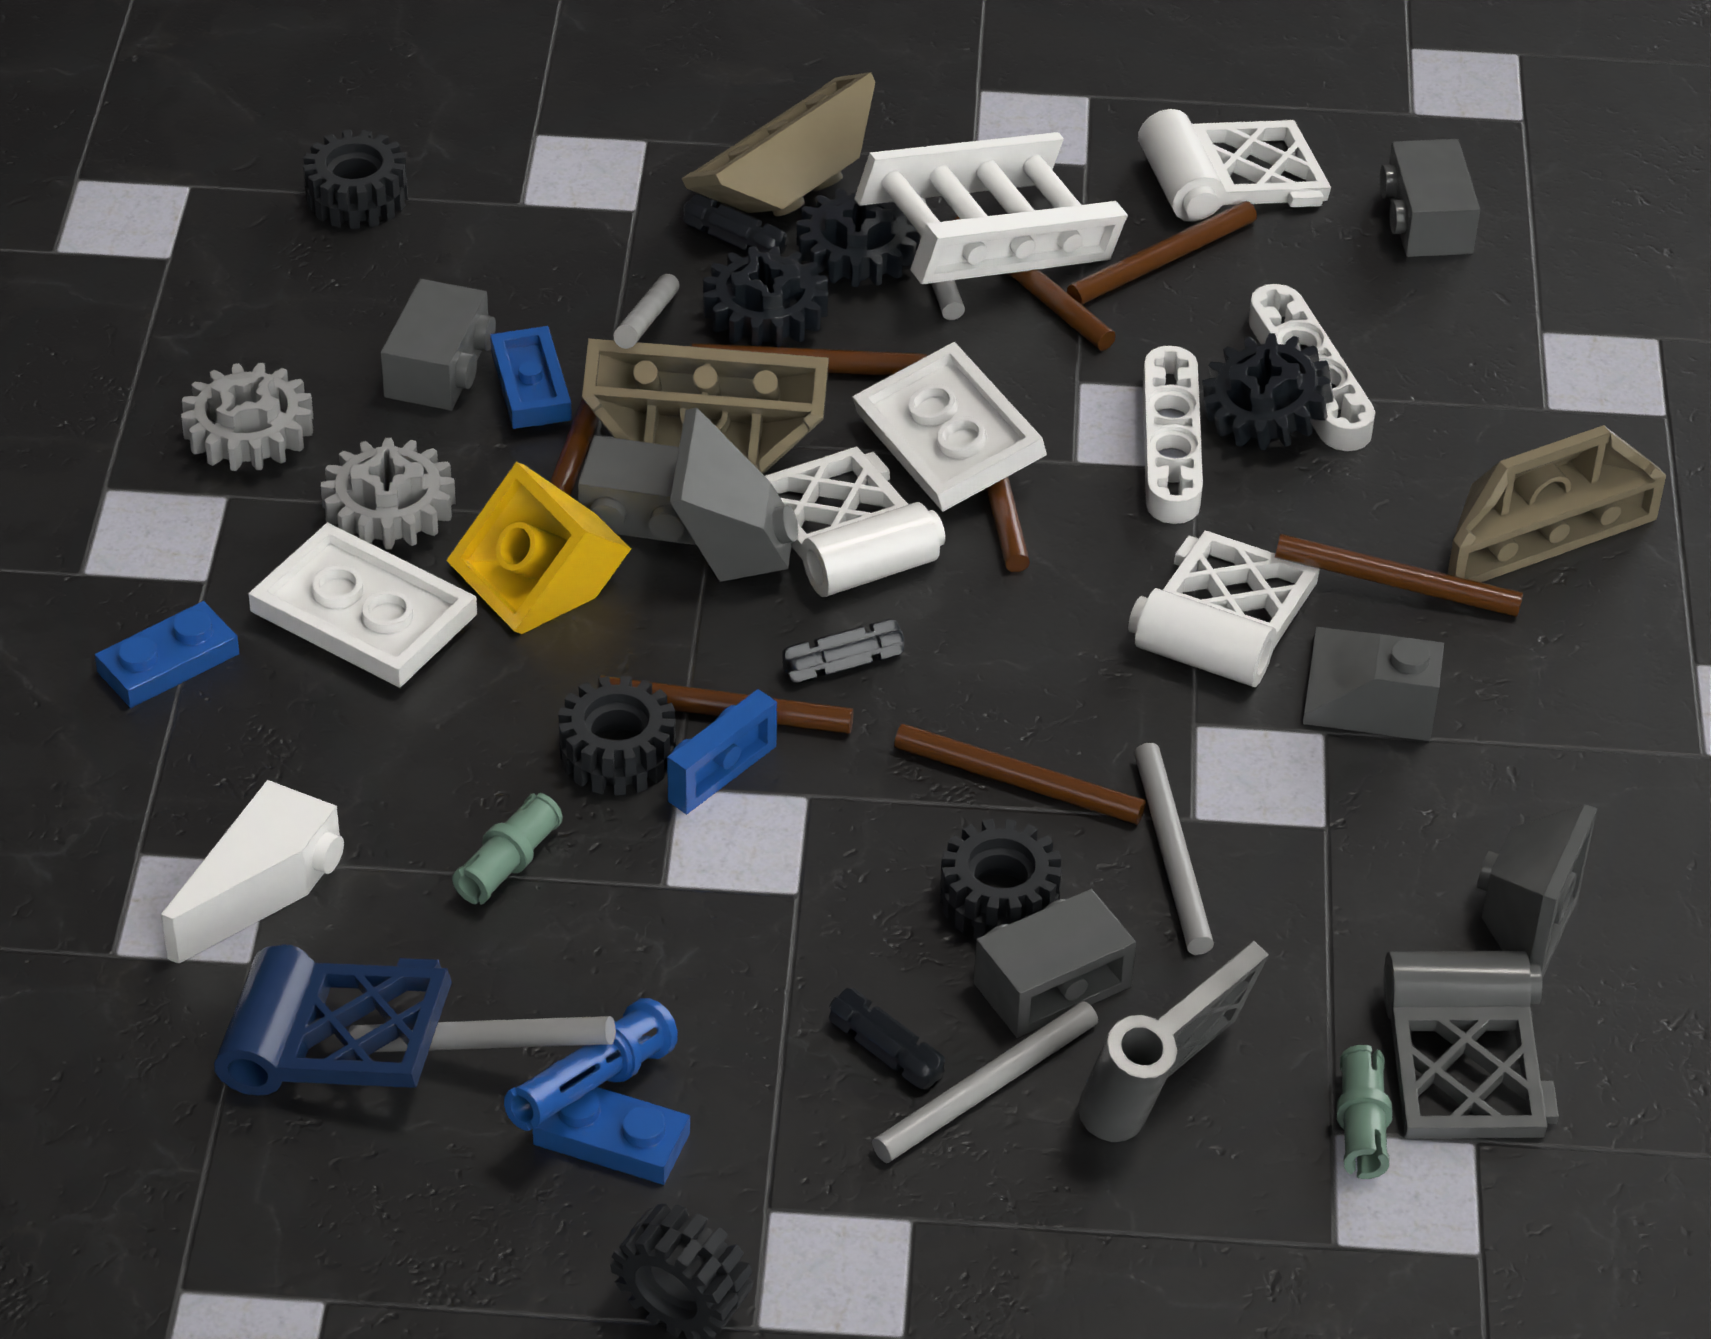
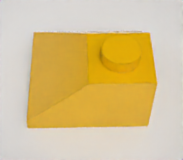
[446,462,631,634]

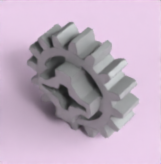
[181,363,314,471]
[321,438,456,550]

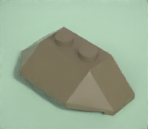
[682,72,875,216]
[582,338,829,474]
[1447,425,1666,582]

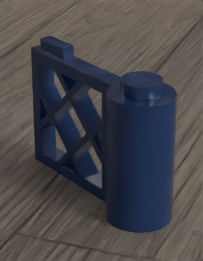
[214,944,452,1096]

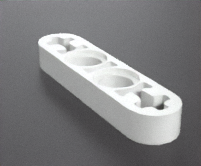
[1248,284,1375,451]
[1143,346,1203,524]

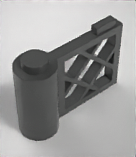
[1078,941,1269,1142]
[1383,951,1559,1139]

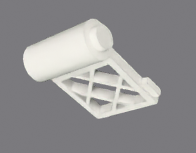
[1138,109,1331,222]
[765,447,945,597]
[1128,530,1319,687]

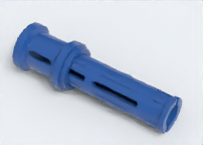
[504,998,678,1131]

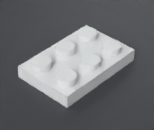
[852,342,1047,512]
[248,522,477,688]

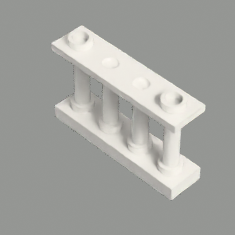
[854,132,1127,284]

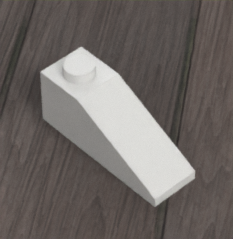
[161,780,344,964]

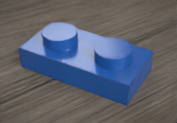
[490,326,572,429]
[95,601,240,709]
[667,689,777,815]
[532,1087,690,1185]

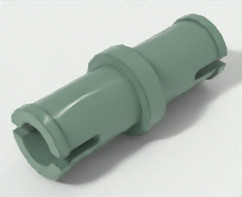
[452,793,563,904]
[1336,1045,1392,1179]

